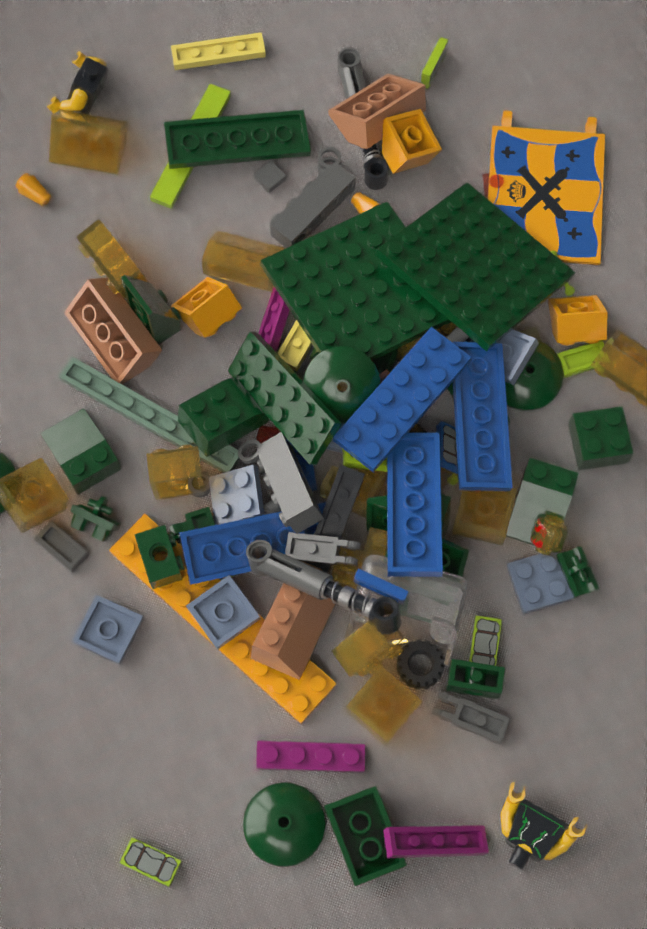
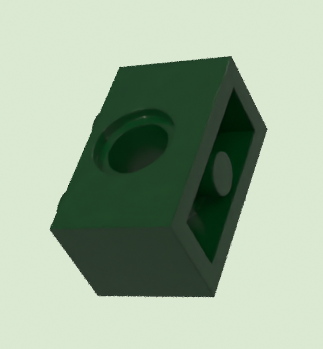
[134,525,185,589]
[446,659,505,699]

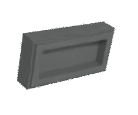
[34,520,90,573]

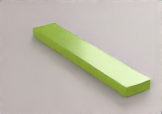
[150,84,231,209]

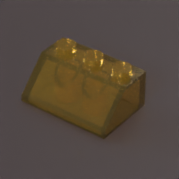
[48,109,128,174]
[76,219,148,299]
[201,230,285,292]
[590,329,647,406]

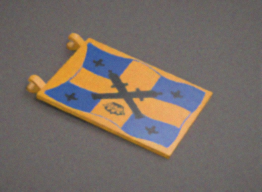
[488,110,605,265]

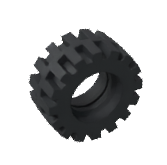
[396,639,445,690]

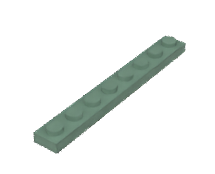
[59,357,240,473]

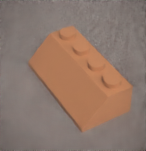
[328,74,426,149]
[64,277,163,385]
[251,561,336,680]

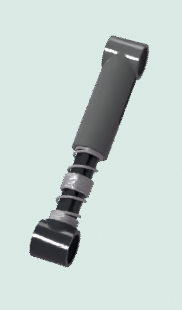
[337,47,388,190]
[246,540,401,635]

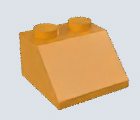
[382,109,442,174]
[170,277,242,338]
[548,295,608,345]

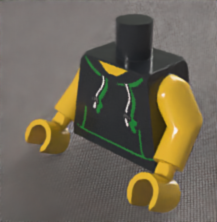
[46,51,108,116]
[500,782,588,871]

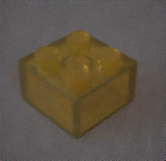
[146,445,206,500]
[0,457,69,534]
[452,488,517,546]
[331,616,408,678]
[345,666,422,747]

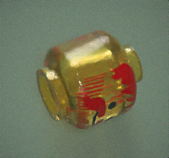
[530,514,568,555]

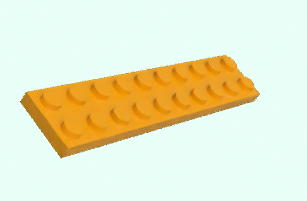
[109,513,337,724]

